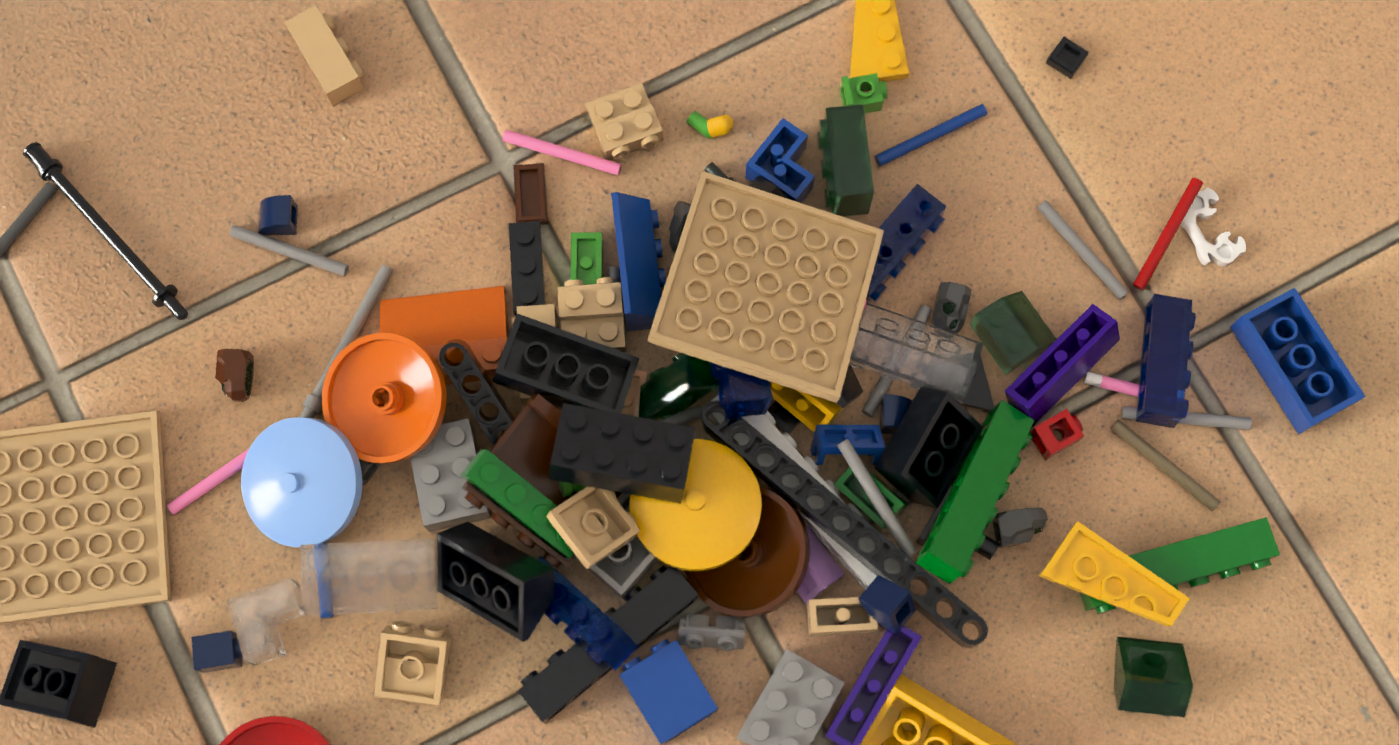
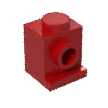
[1030,409,1084,461]

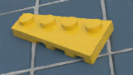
[849,0,909,82]
[1039,521,1190,627]

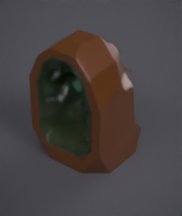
[215,349,254,402]

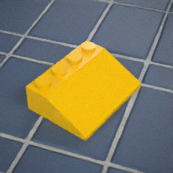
[860,674,1016,745]

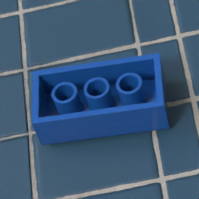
[1230,288,1366,435]

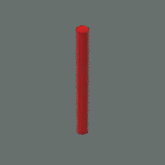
[1133,177,1203,291]

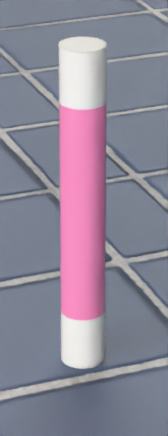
[1083,371,1180,407]

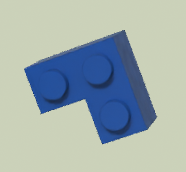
[745,118,815,203]

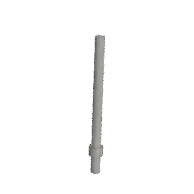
[300,265,393,418]

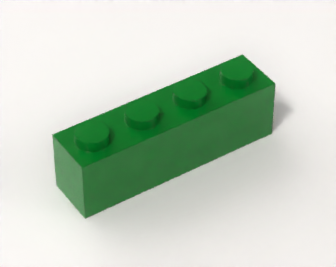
[461,449,574,559]

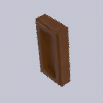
[513,163,548,225]

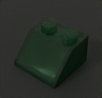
[970,291,1057,375]
[638,353,721,420]
[1114,637,1194,717]

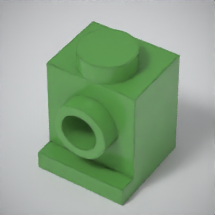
[840,73,888,117]

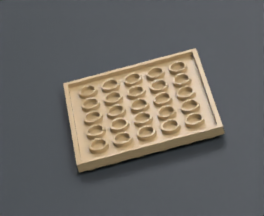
[647,171,884,403]
[0,410,172,625]

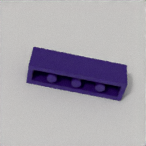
[1005,304,1120,426]
[823,626,922,745]

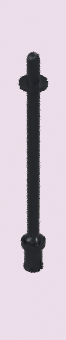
[23,142,188,320]

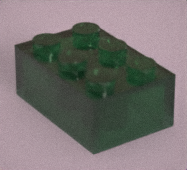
[817,105,874,216]

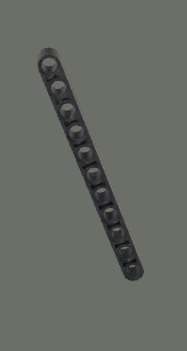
[701,400,988,648]

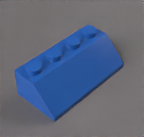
[611,192,666,331]

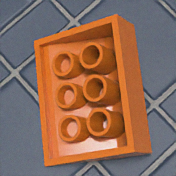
[380,286,509,385]

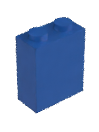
[619,639,718,745]

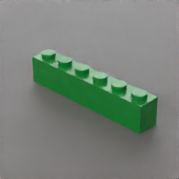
[916,400,1034,584]
[1080,517,1280,614]

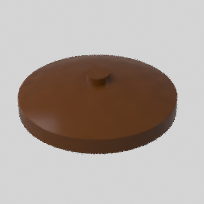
[685,487,810,618]

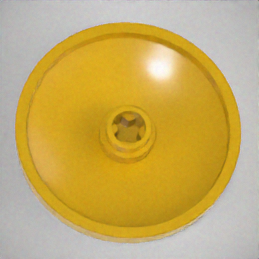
[629,439,762,571]

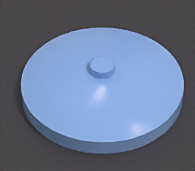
[241,417,363,548]

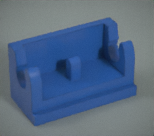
[810,425,886,465]

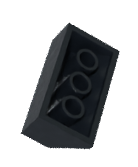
[437,522,555,642]

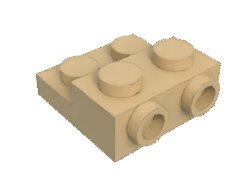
[585,83,664,160]
[558,277,626,351]
[546,486,640,570]
[374,621,452,706]

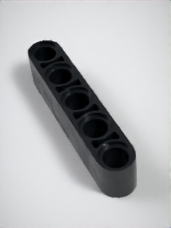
[439,339,515,446]

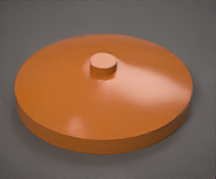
[322,333,447,463]

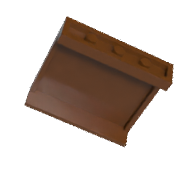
[461,394,621,569]

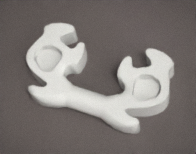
[1180,187,1246,267]

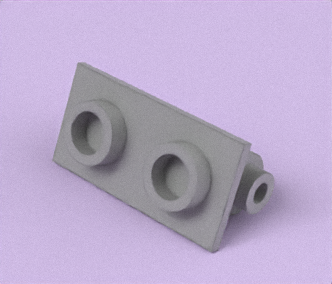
[678,613,745,651]

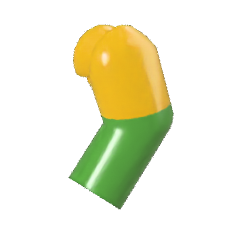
[687,111,734,139]

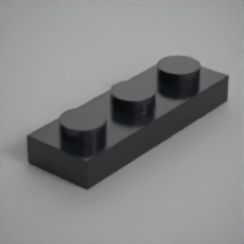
[509,221,545,315]

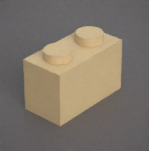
[807,597,878,637]

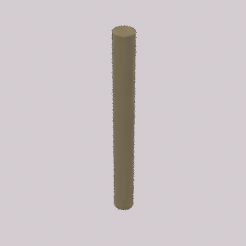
[1110,419,1221,511]

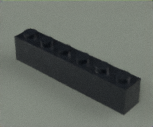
[518,565,699,724]

